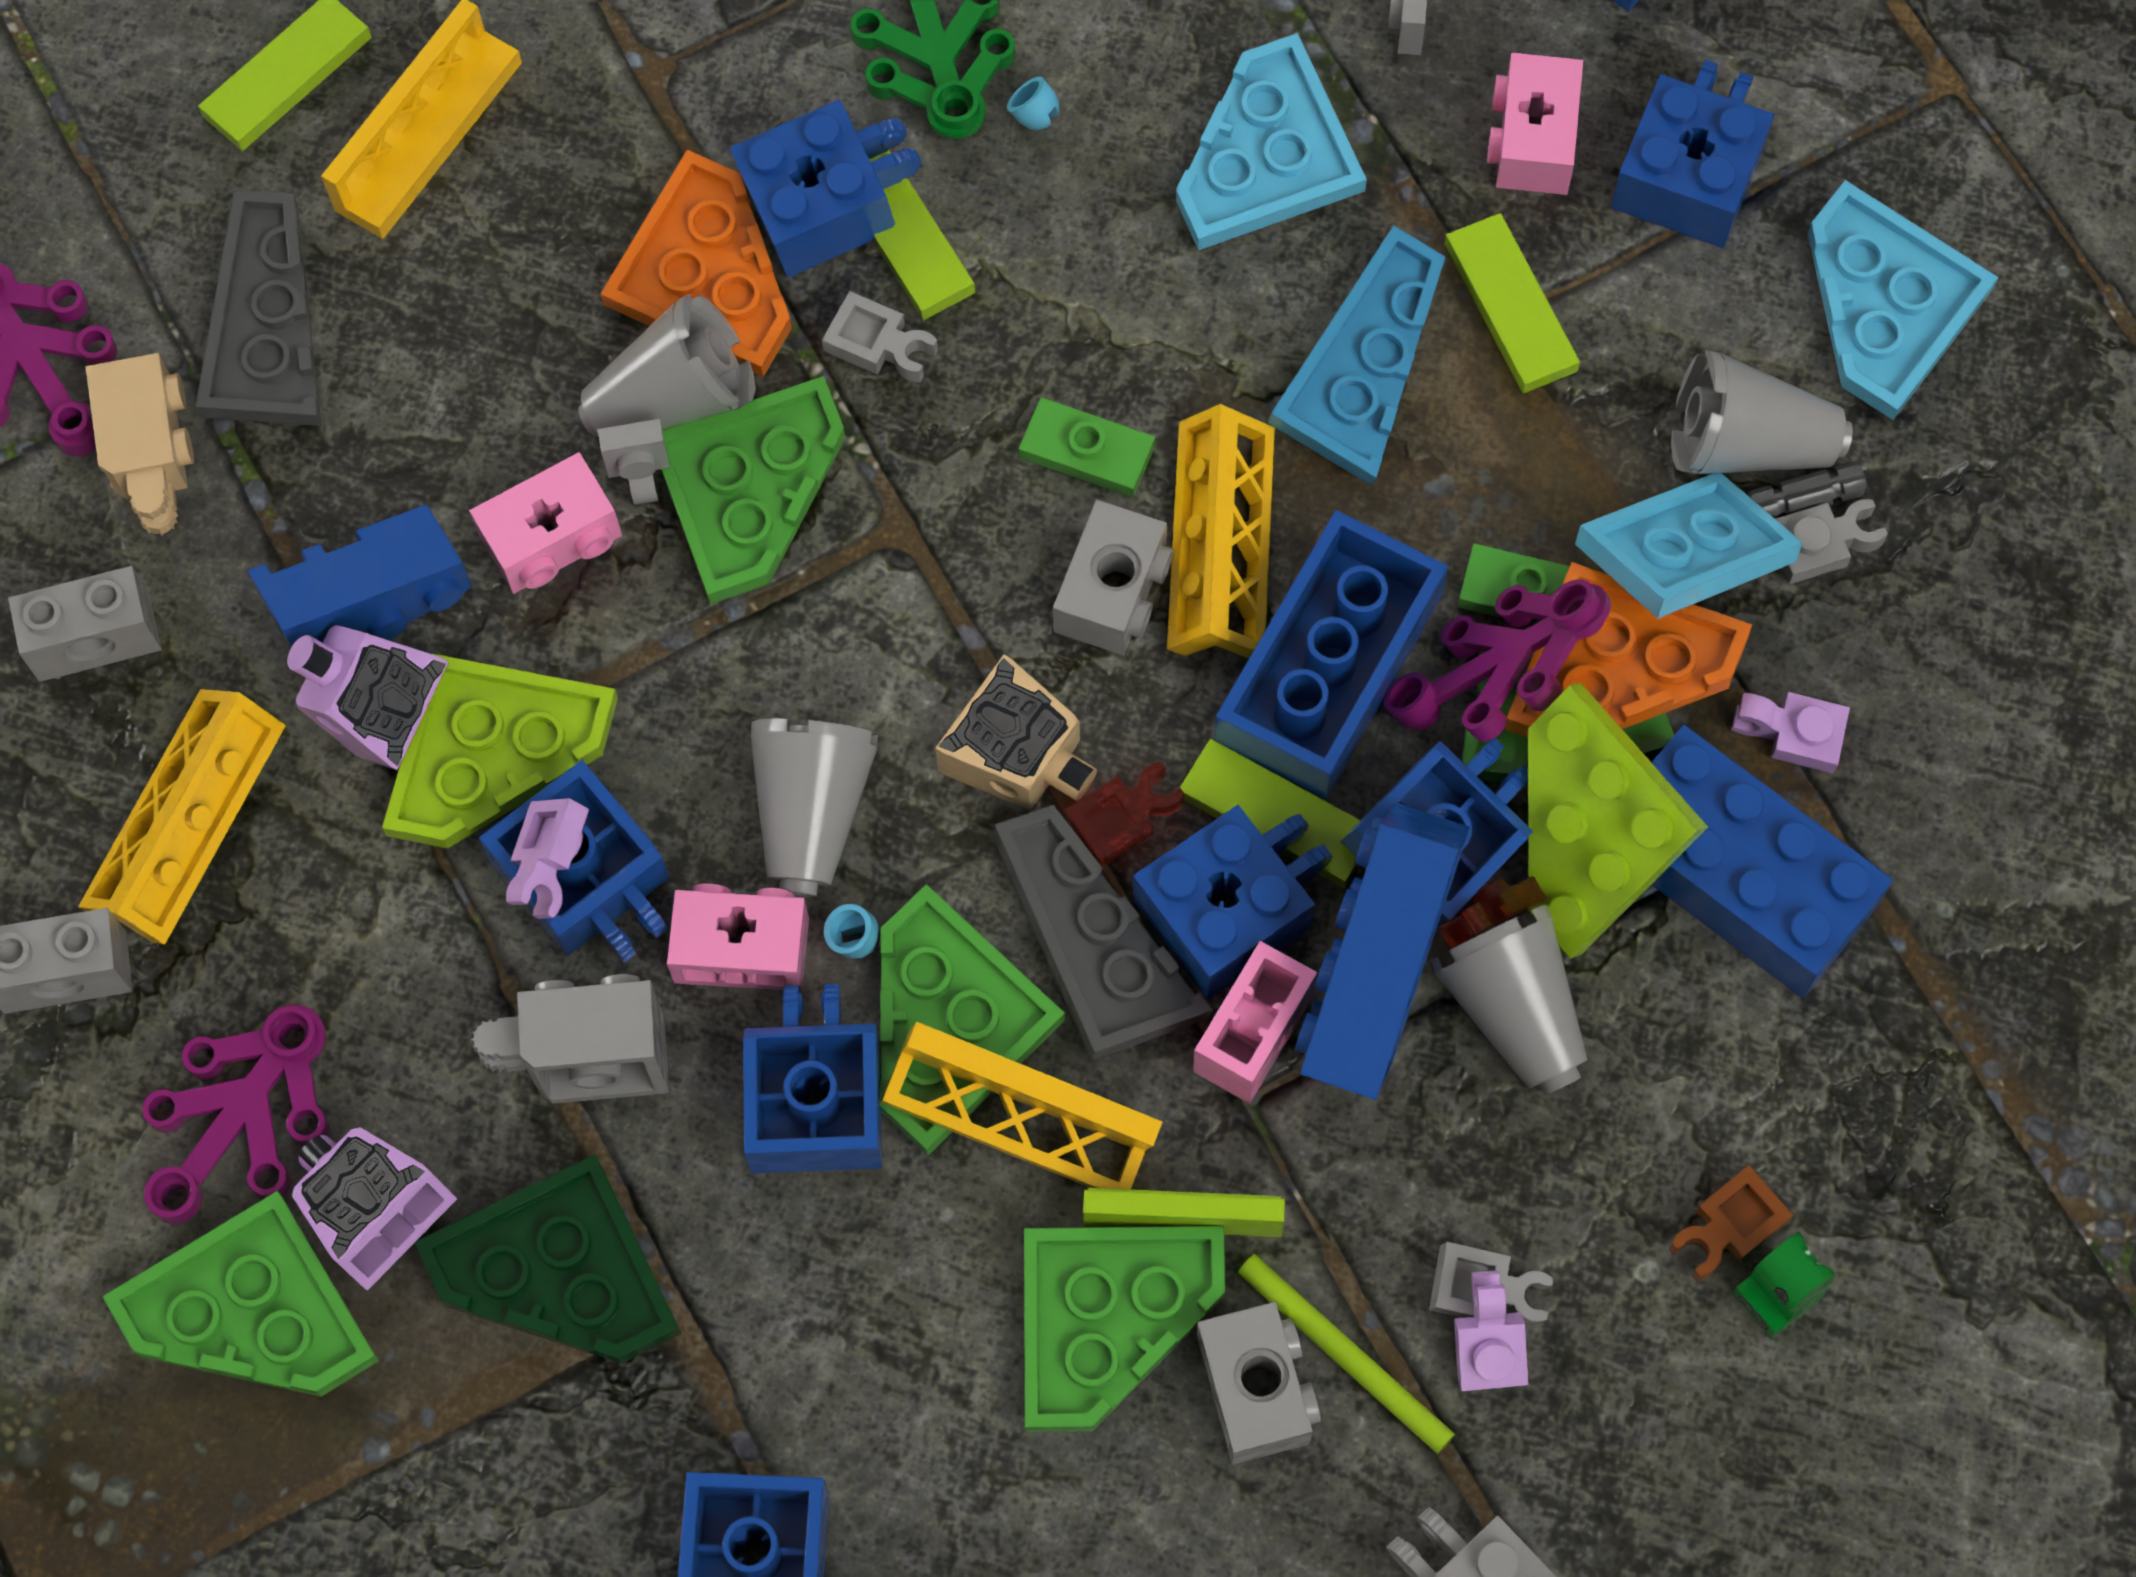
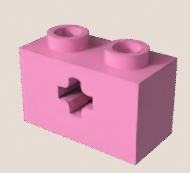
[1487,53,1583,195]
[469,452,622,594]
[667,884,809,992]
[1193,941,1317,1104]

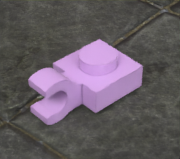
[1731,692,1850,774]
[506,798,589,919]
[1454,1270,1528,1391]

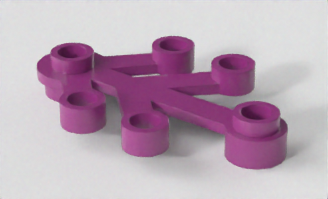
[0,263,117,456]
[1384,579,1611,742]
[142,1005,330,1224]

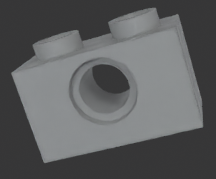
[1053,499,1174,656]
[8,566,162,682]
[0,908,133,1014]
[1196,1302,1321,1465]

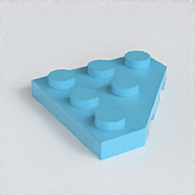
[1176,33,1367,251]
[1807,180,1999,420]

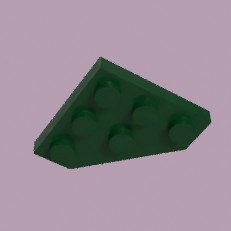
[415,1154,682,1364]

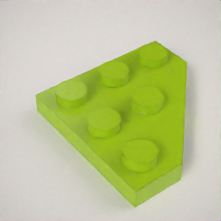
[382,653,618,848]
[1528,683,1708,959]

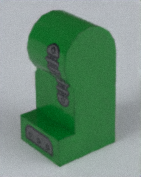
[1732,1232,1836,1339]

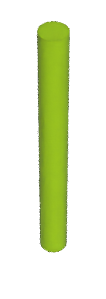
[1237,1254,1455,1454]

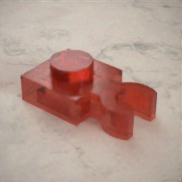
[1065,762,1184,867]
[1438,876,1547,949]

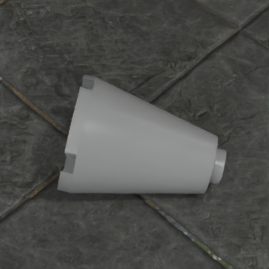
[578,294,756,437]
[1671,350,1853,474]
[750,718,878,897]
[1429,904,1587,1095]

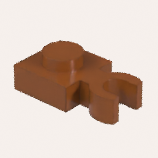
[1669,1165,1794,1282]

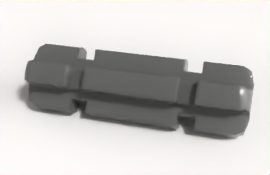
[1746,461,1867,519]

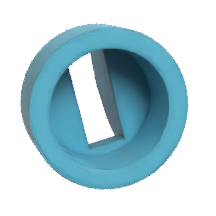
[1007,77,1060,131]
[824,904,880,959]

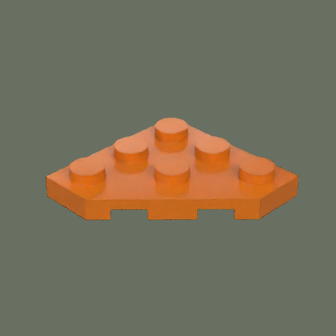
[600,150,792,377]
[1504,562,1753,738]

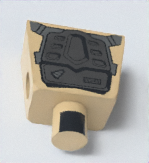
[935,655,1097,809]

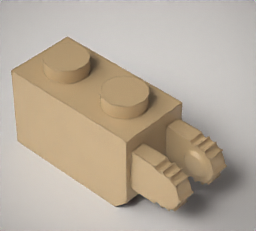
[85,353,194,536]

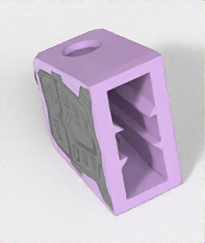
[287,625,449,770]
[292,1127,457,1291]

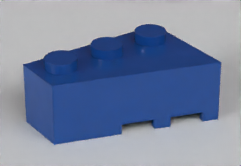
[247,504,472,649]

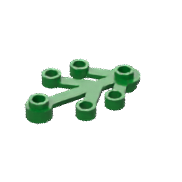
[850,0,1016,139]

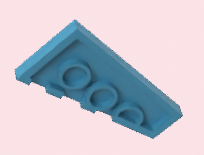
[1267,225,1446,486]

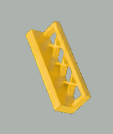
[321,0,522,239]
[1167,404,1275,658]
[78,689,286,945]
[880,1021,1163,1189]

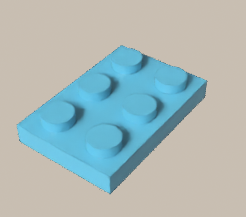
[1575,473,1803,619]

